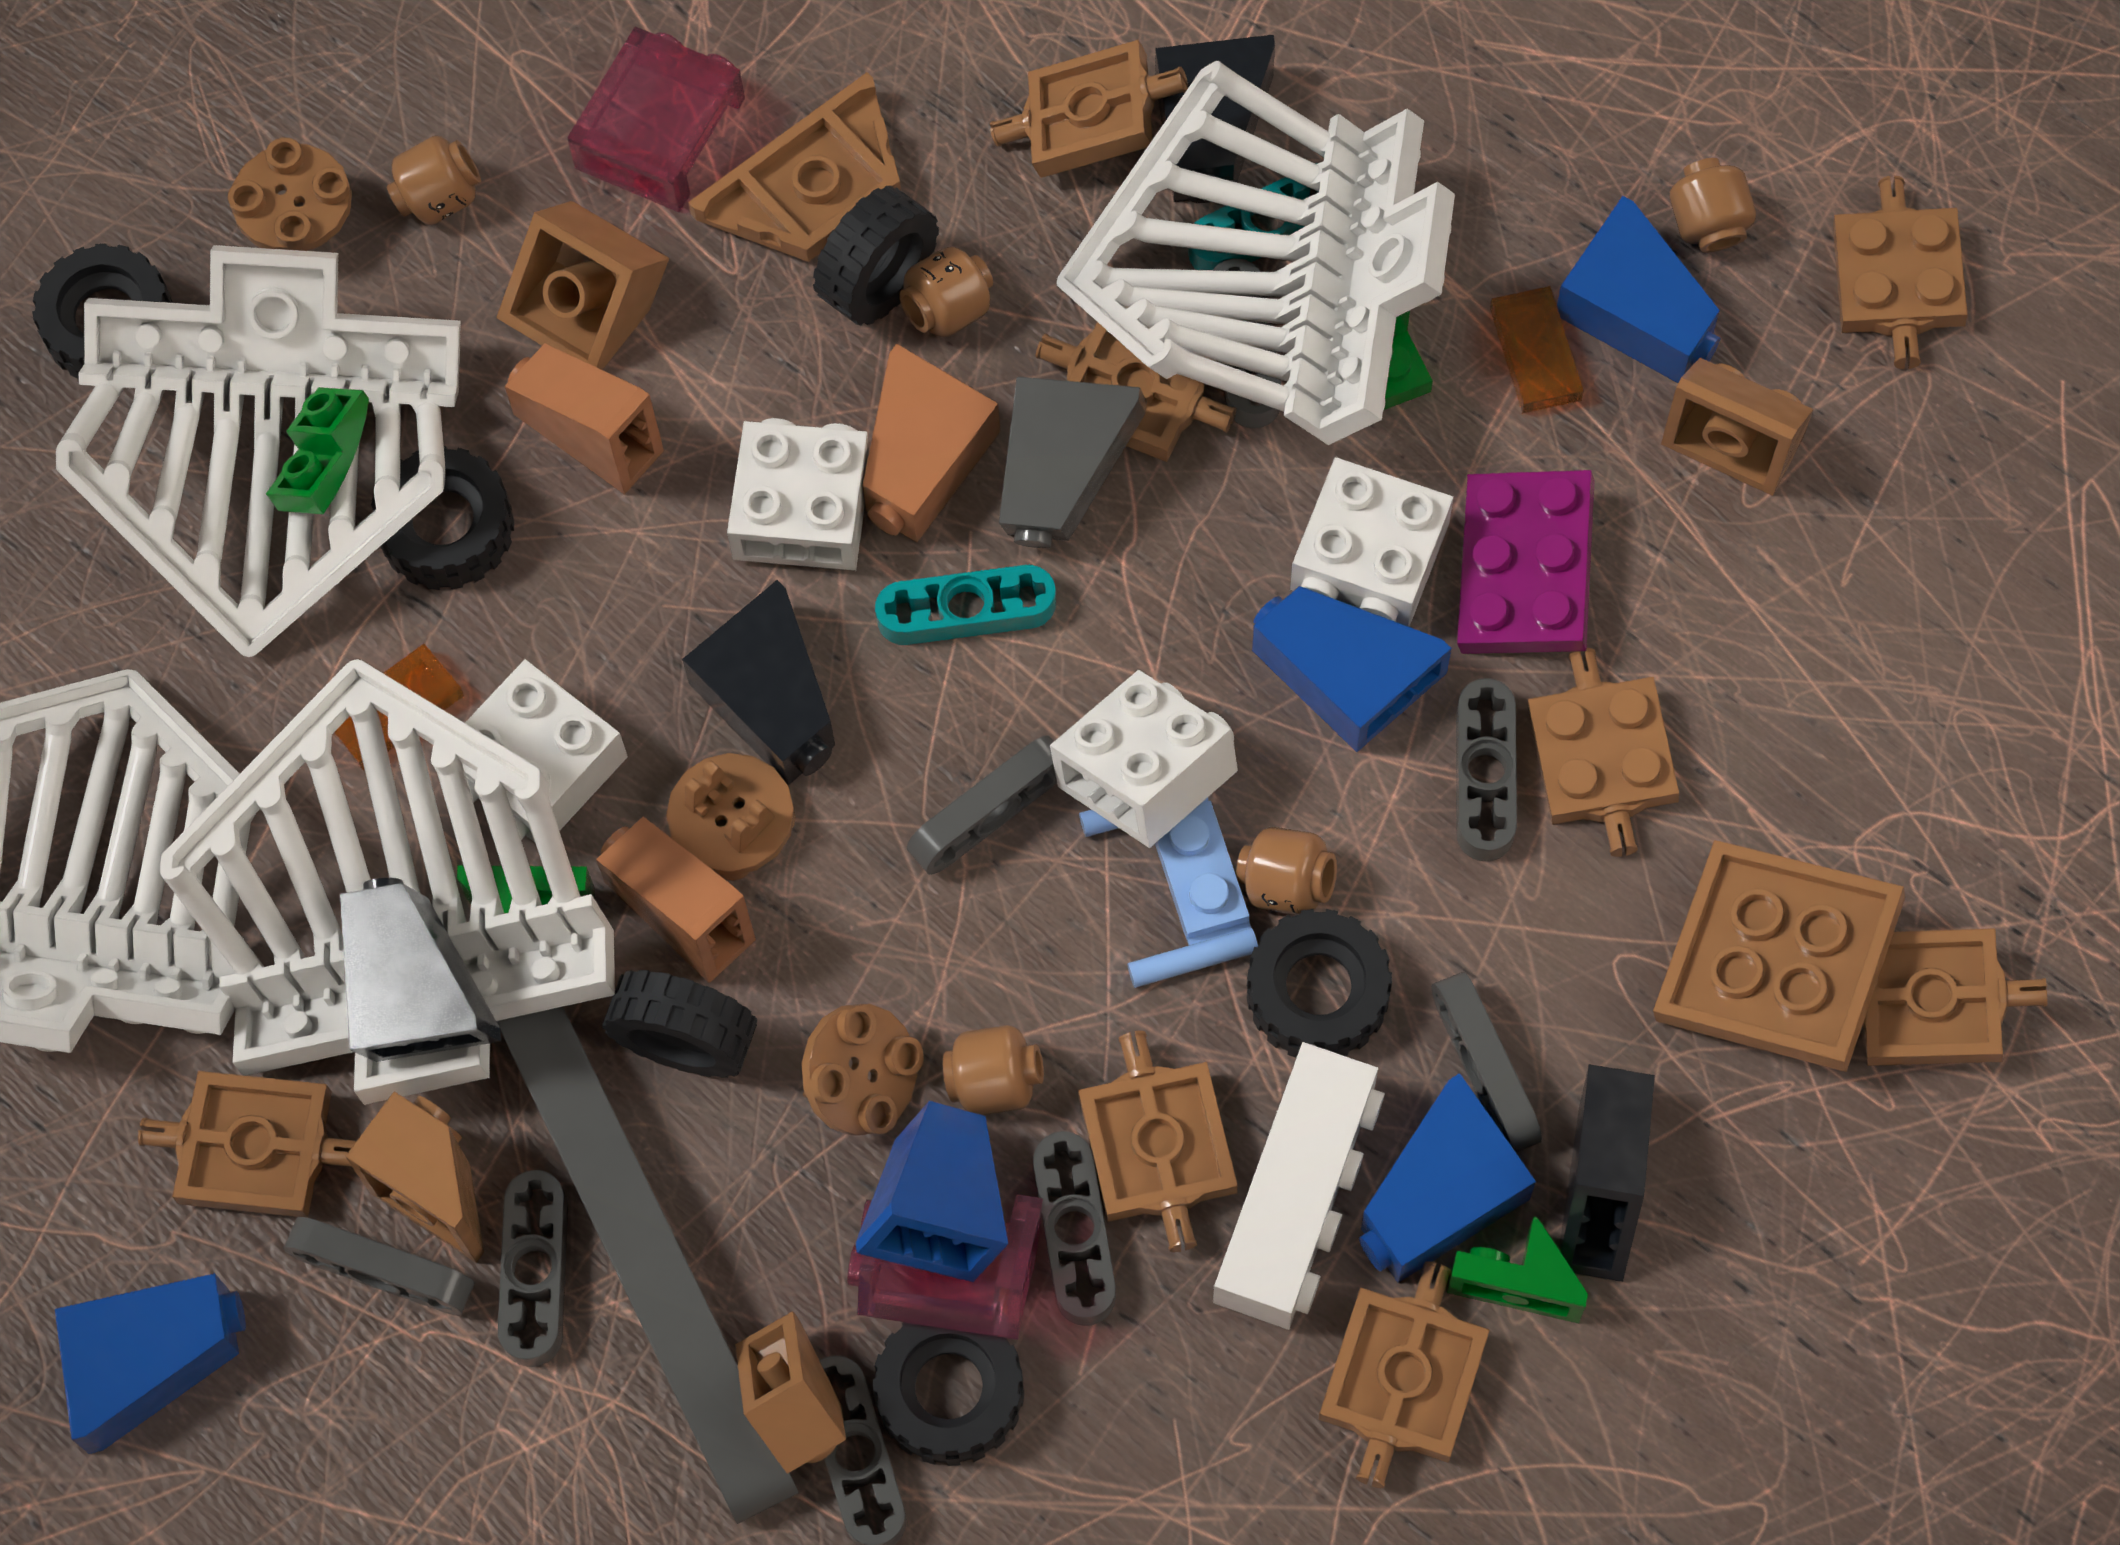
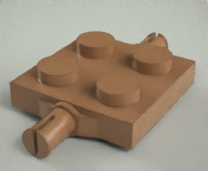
[990,40,1188,178]
[1833,175,1968,369]
[1035,322,1236,462]
[1528,648,1679,857]
[1863,928,2047,1066]
[1078,1031,1238,1252]
[138,1071,357,1218]
[1318,1261,1490,1488]

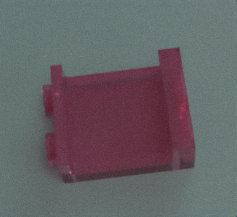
[567,26,745,213]
[847,1194,1043,1340]

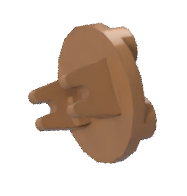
[228,138,352,251]
[666,753,796,881]
[802,1004,924,1136]

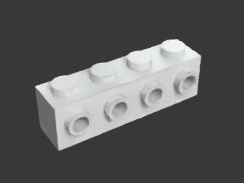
[1213,1042,1385,1330]

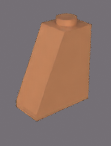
[504,343,664,495]
[863,344,1000,542]
[596,816,756,983]

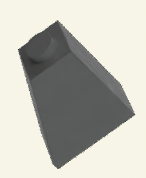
[999,377,1147,548]

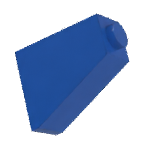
[1555,196,1721,383]
[1252,586,1452,752]
[1359,1073,1536,1283]
[856,1101,1009,1282]
[55,1273,246,1454]

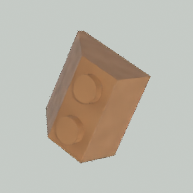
[496,201,669,370]
[1661,358,1813,496]
[345,1091,484,1263]

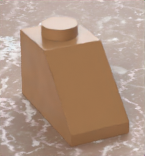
[735,1311,846,1474]

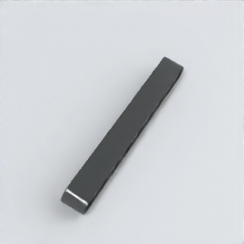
[496,1007,799,1524]

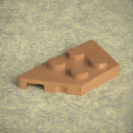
[688,72,901,262]

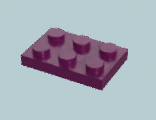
[1457,470,1595,654]

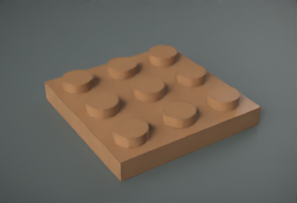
[1653,840,1905,1072]

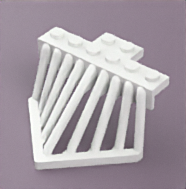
[1057,61,1455,445]
[56,245,461,657]
[160,659,615,1105]
[0,669,256,1053]

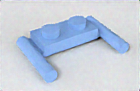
[1079,798,1258,988]

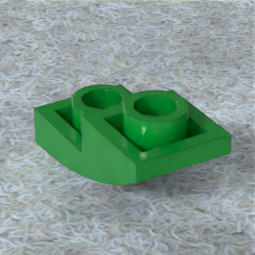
[266,387,369,515]

